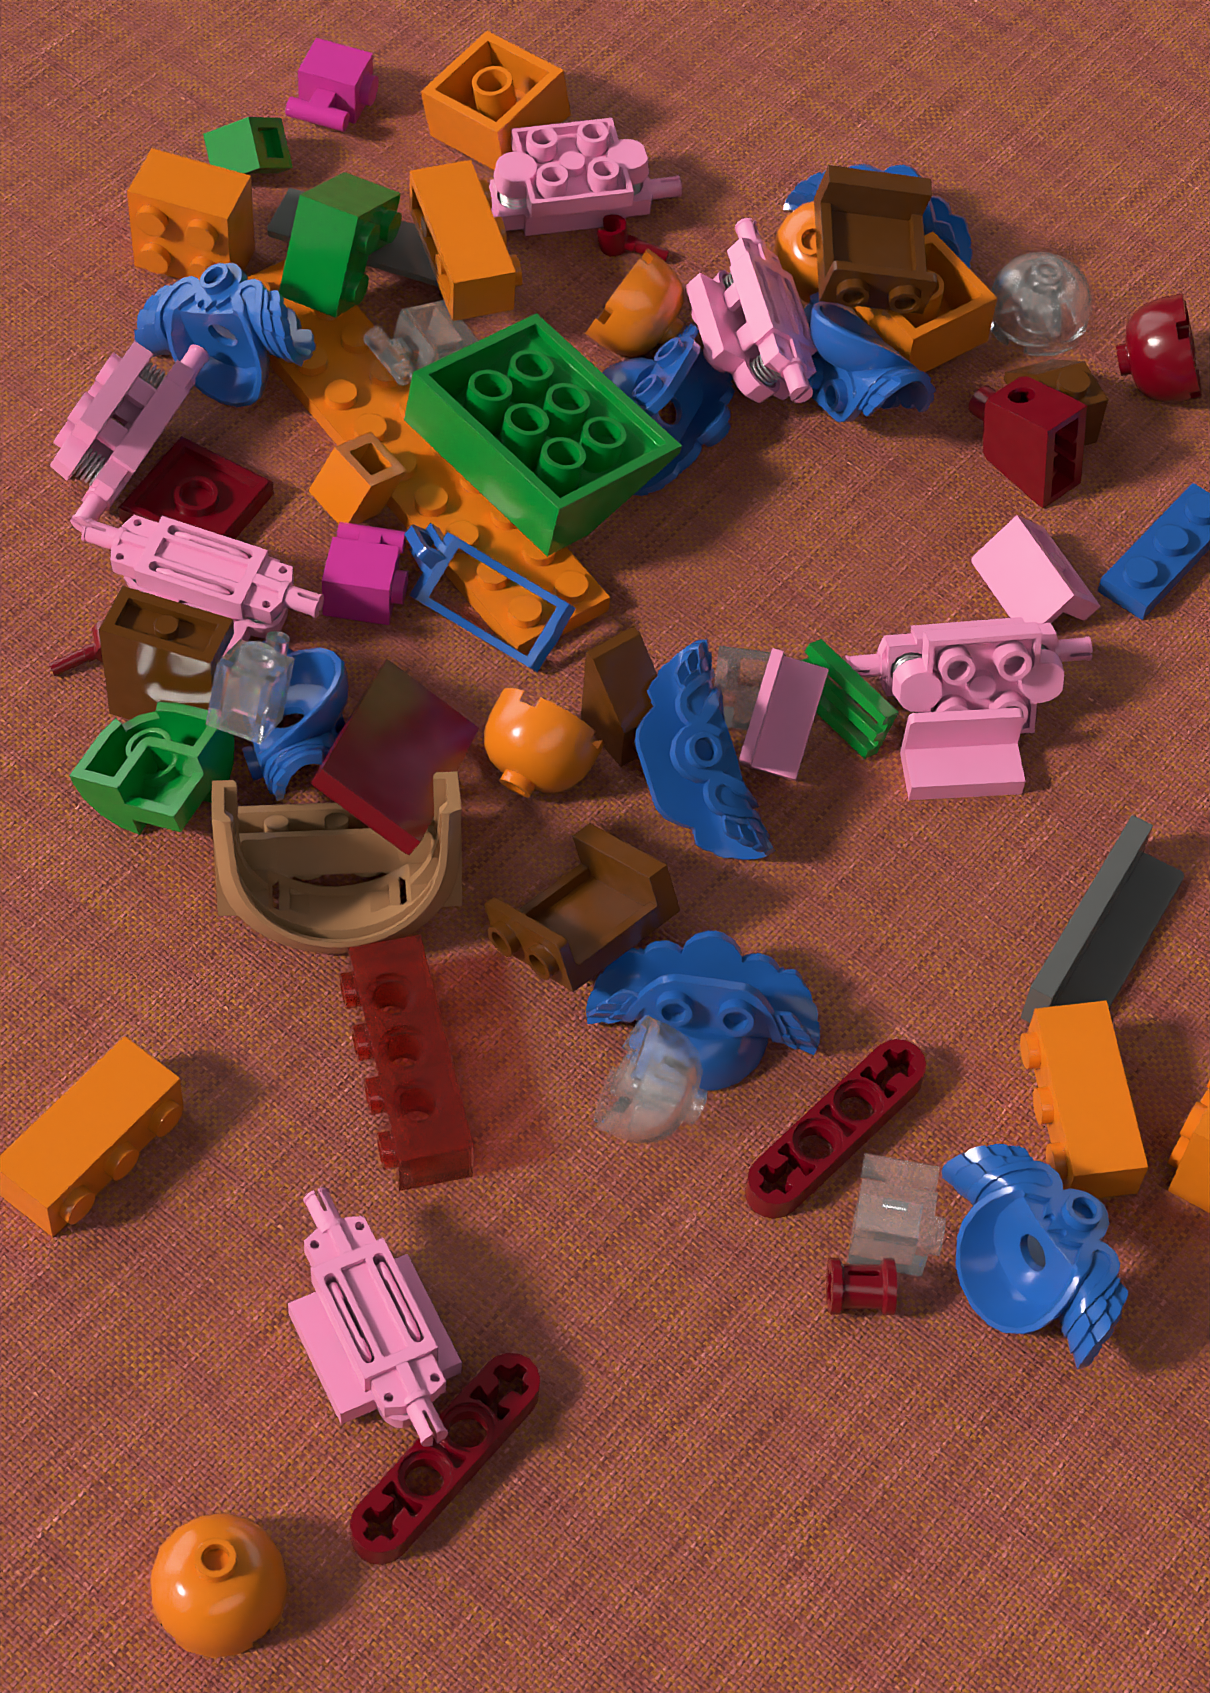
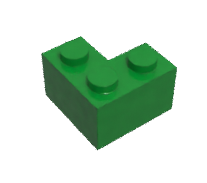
[279,172,402,318]

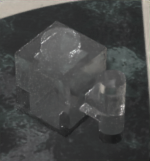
[364,300,479,385]
[205,631,295,744]
[847,1153,946,1277]

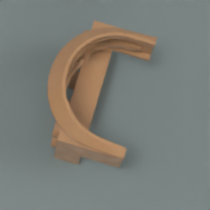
[212,771,462,954]

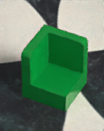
[203,117,293,175]

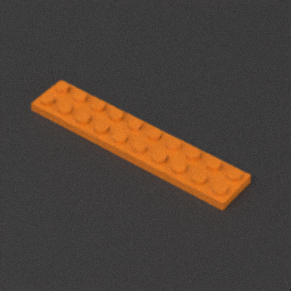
[247,259,610,655]

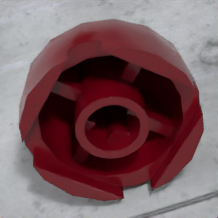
[1116,293,1202,403]

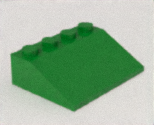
[404,313,682,557]

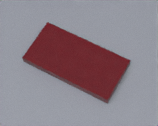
[311,659,479,855]

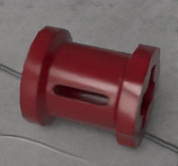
[826,1258,897,1316]

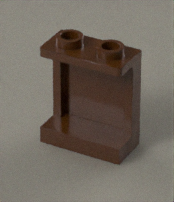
[814,165,937,314]
[99,585,238,721]
[484,823,680,992]

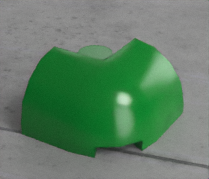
[69,702,235,835]

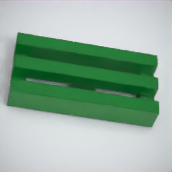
[800,639,899,759]

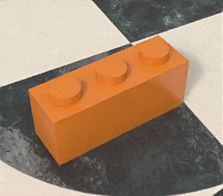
[409,160,522,321]
[1020,1000,1148,1198]
[0,1036,184,1237]

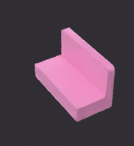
[971,515,1101,624]
[739,648,829,781]
[900,708,1026,800]

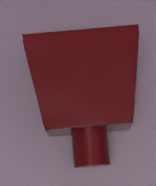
[969,376,1087,508]

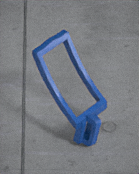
[404,523,576,672]

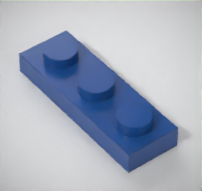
[1097,483,1210,621]

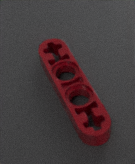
[745,1039,926,1219]
[350,1353,540,1565]

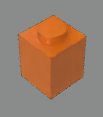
[308,431,407,524]

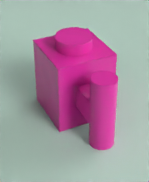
[285,38,379,132]
[322,522,408,625]

